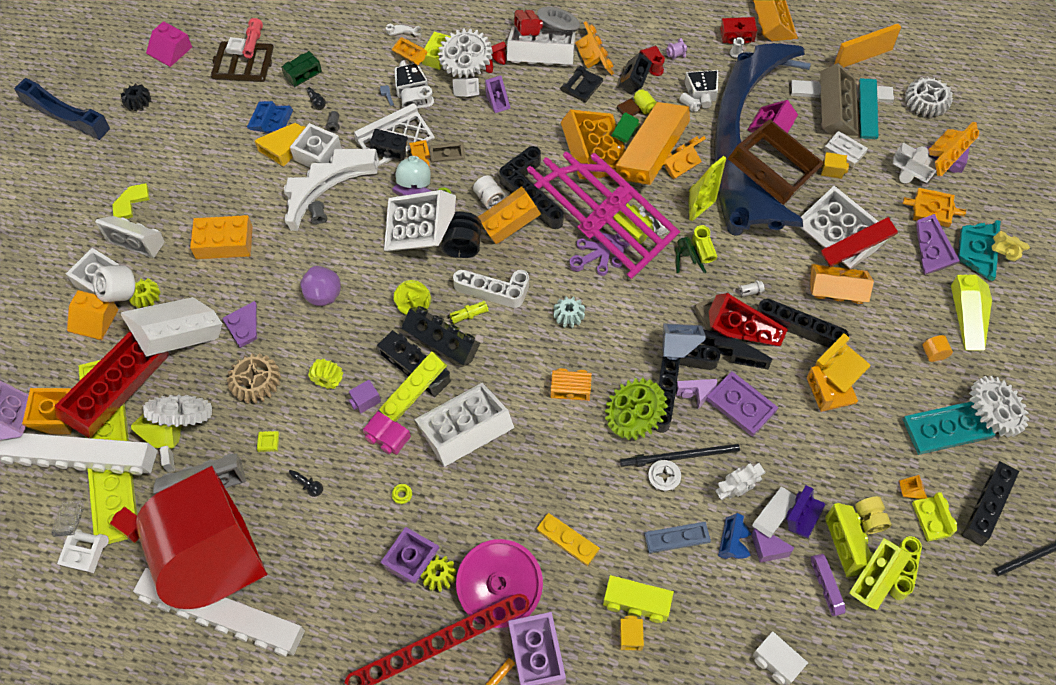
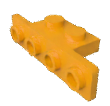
[575,21,615,75]
[928,122,979,176]
[663,136,706,179]

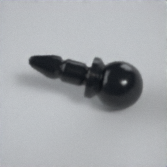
[307,87,326,109]
[289,470,323,497]

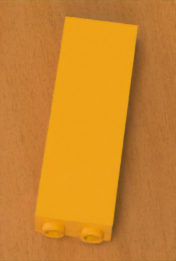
[616,102,690,185]

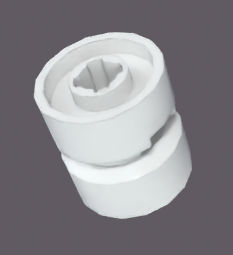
[473,175,505,209]

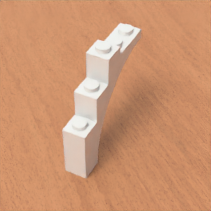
[284,149,379,231]

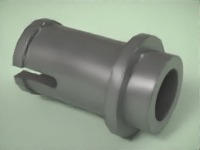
[326,111,340,133]

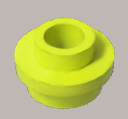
[392,484,412,504]

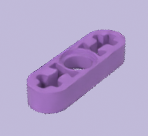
[811,554,845,616]

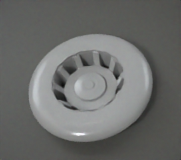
[537,7,580,32]

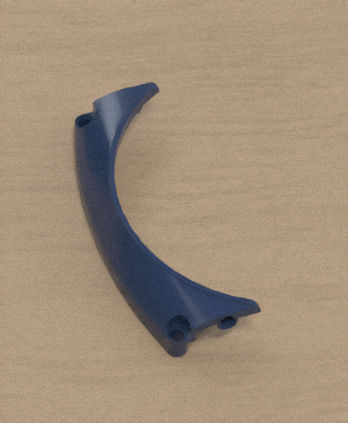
[714,43,805,236]

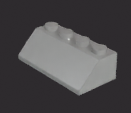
[153,453,246,494]

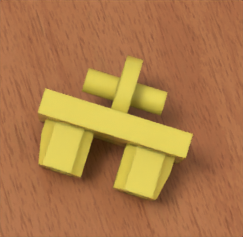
[991,231,1030,261]

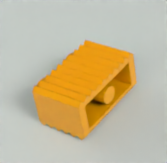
[551,368,592,401]

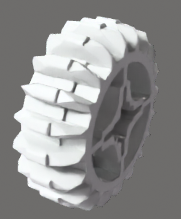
[905,76,953,118]

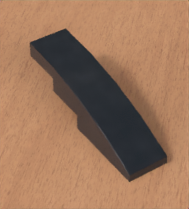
[701,329,772,370]

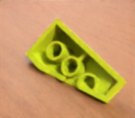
[951,275,992,351]

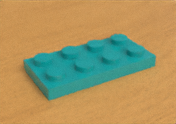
[902,401,996,455]

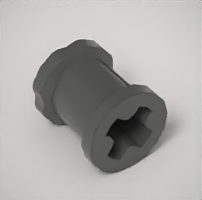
[308,201,328,225]

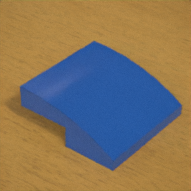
[247,101,293,133]

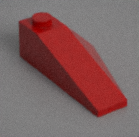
[709,293,788,346]

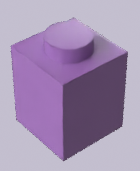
[348,380,381,413]

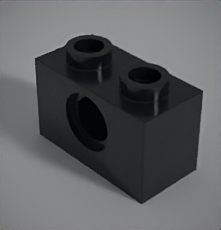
[618,53,652,94]

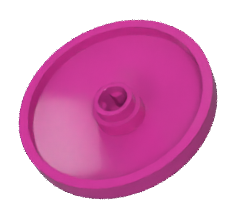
[456,539,543,628]

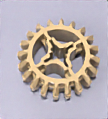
[227,353,281,404]

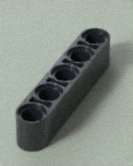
[757,299,849,348]

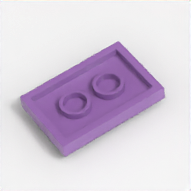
[706,371,779,437]

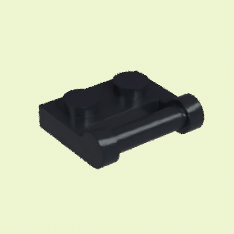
[560,65,603,103]

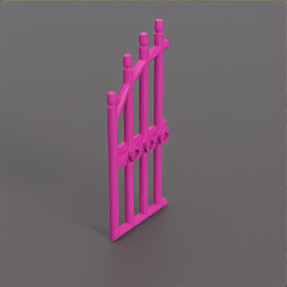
[527,152,681,279]

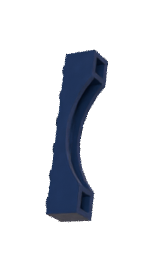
[14,78,110,140]

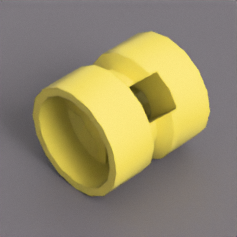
[855,496,892,535]

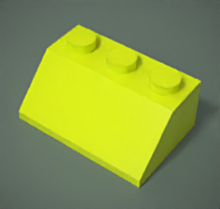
[825,503,874,577]

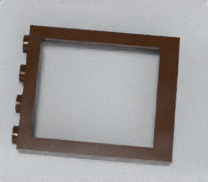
[728,119,824,205]

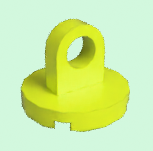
[394,280,431,315]

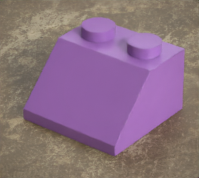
[381,527,440,584]

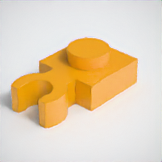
[409,140,430,168]

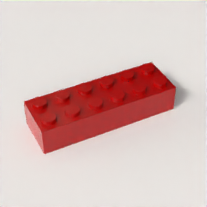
[54,331,168,438]

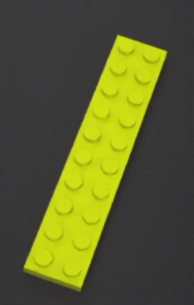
[78,360,137,544]

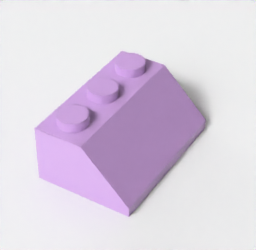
[0,381,28,440]

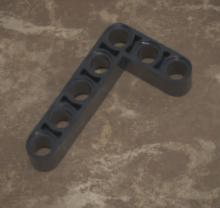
[499,146,564,229]
[653,345,721,433]

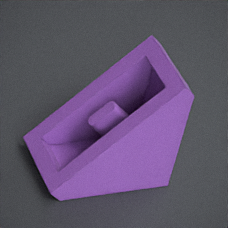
[485,75,510,113]
[751,528,794,563]

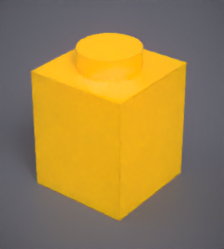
[821,152,849,179]
[620,616,644,651]

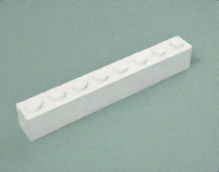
[0,433,158,475]
[133,568,305,657]

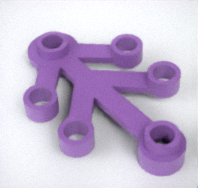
[570,231,630,276]

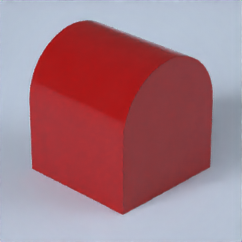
[136,466,268,609]

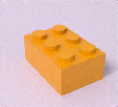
[190,215,253,259]

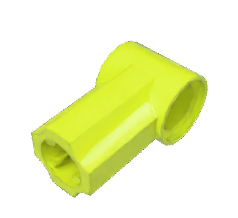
[692,225,718,264]

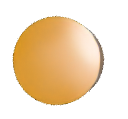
[922,335,953,362]

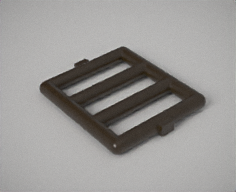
[211,41,274,82]

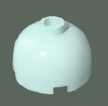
[395,156,431,188]

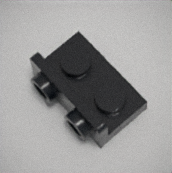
[370,129,408,161]

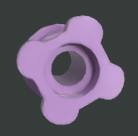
[666,38,687,59]

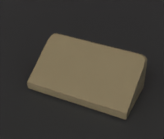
[429,142,465,163]

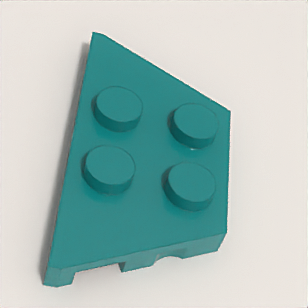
[957,220,1001,281]

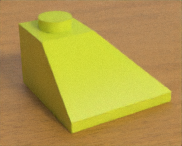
[131,414,182,449]

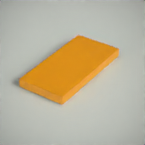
[834,24,901,68]

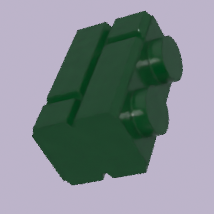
[281,51,322,88]

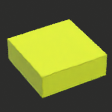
[257,431,279,452]

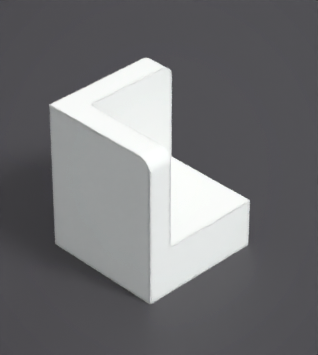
[453,77,479,97]

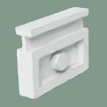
[823,131,868,168]

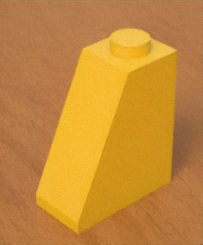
[255,123,306,167]

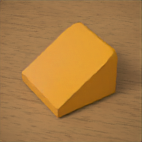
[899,475,927,499]

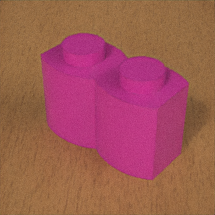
[363,411,411,455]

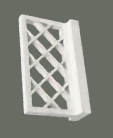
[354,103,435,166]

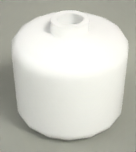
[93,265,135,302]

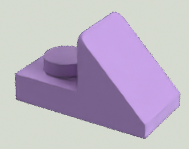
[676,379,717,409]

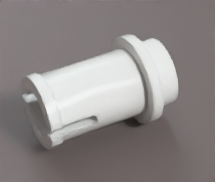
[730,38,744,58]
[679,92,701,112]
[739,280,765,297]

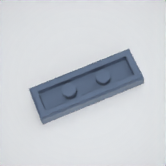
[644,521,711,554]

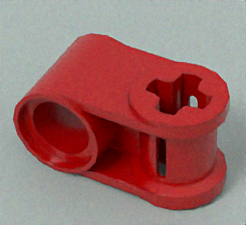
[639,45,665,76]

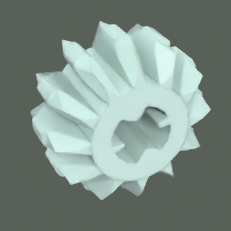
[553,296,585,328]

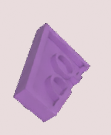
[916,214,960,275]

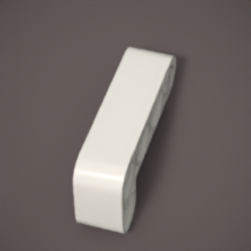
[453,270,529,308]

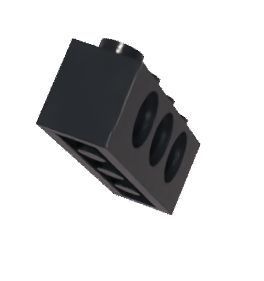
[401,306,480,365]
[377,330,451,397]
[962,461,1020,547]

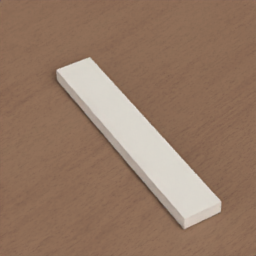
[791,80,894,103]

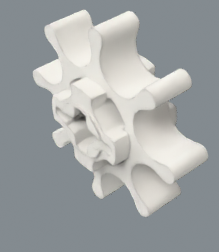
[715,463,766,500]

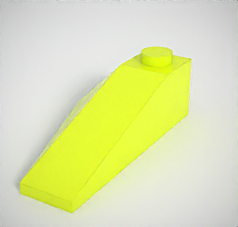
[688,156,726,221]

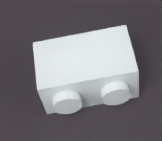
[753,631,808,685]

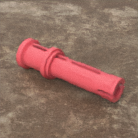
[243,18,263,58]

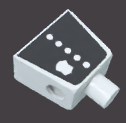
[395,60,428,98]
[685,70,718,108]

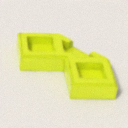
[112,183,150,219]

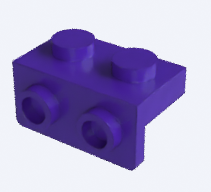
[786,485,825,538]

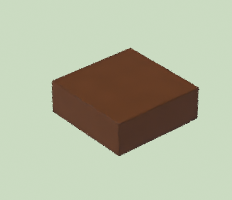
[617,98,641,116]

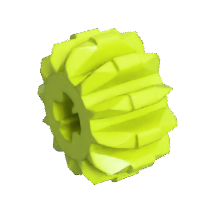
[129,278,161,309]
[308,359,343,389]
[420,554,457,592]

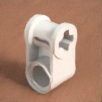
[401,86,434,108]

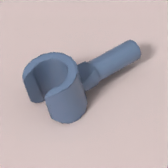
[380,85,394,106]

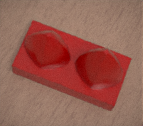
[485,41,507,73]

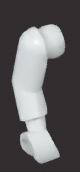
[386,24,422,38]

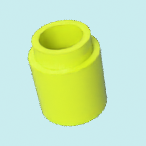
[634,89,657,114]

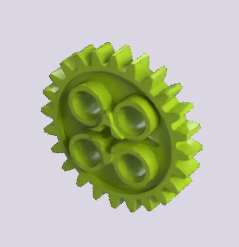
[605,378,668,440]

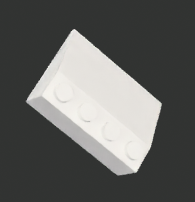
[507,26,576,66]
[800,186,888,269]
[384,190,456,251]
[121,297,222,356]
[414,383,514,467]

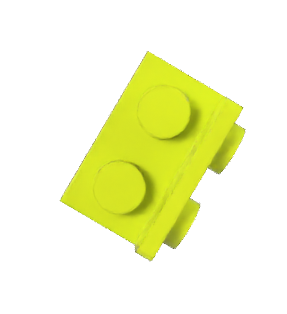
[912,492,957,542]

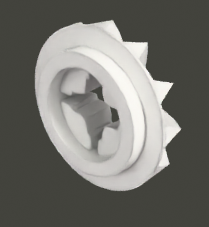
[648,460,681,492]

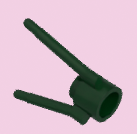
[675,237,707,273]

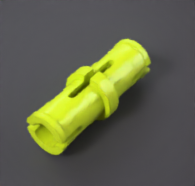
[449,300,489,325]

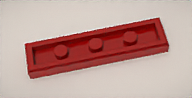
[821,217,898,268]

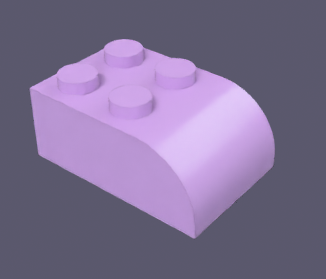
[508,612,566,685]

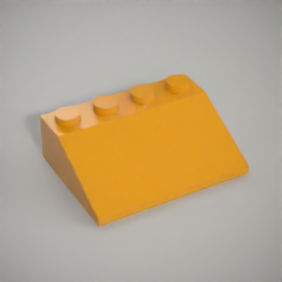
[560,109,626,179]

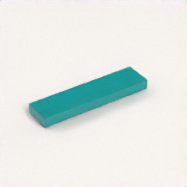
[858,78,879,140]

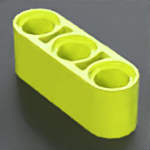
[889,536,922,600]

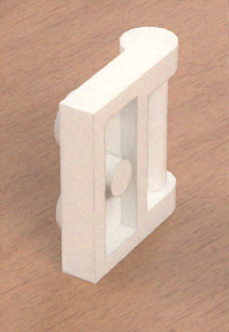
[57,528,109,573]

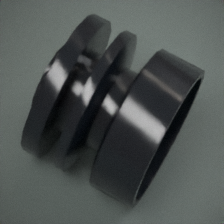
[441,212,481,258]

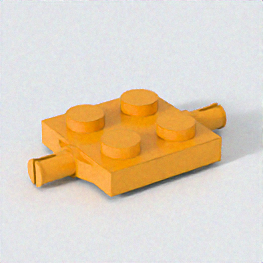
[902,188,966,227]

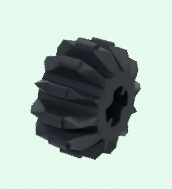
[121,83,151,112]

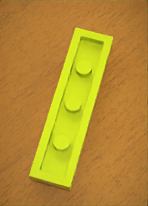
[379,351,447,422]

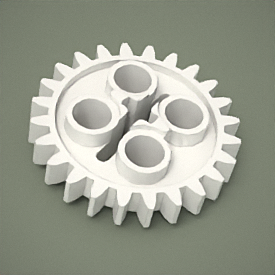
[438,28,493,78]
[969,376,1029,438]
[143,395,212,427]

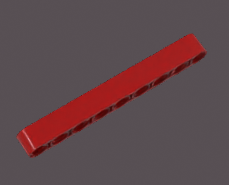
[345,593,530,685]

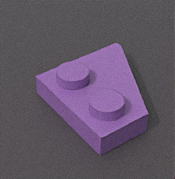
[222,301,257,348]

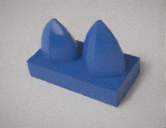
[718,513,751,559]

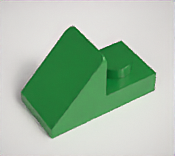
[611,112,640,144]

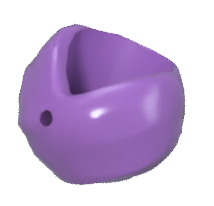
[300,266,341,306]

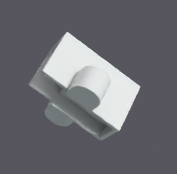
[893,143,936,183]

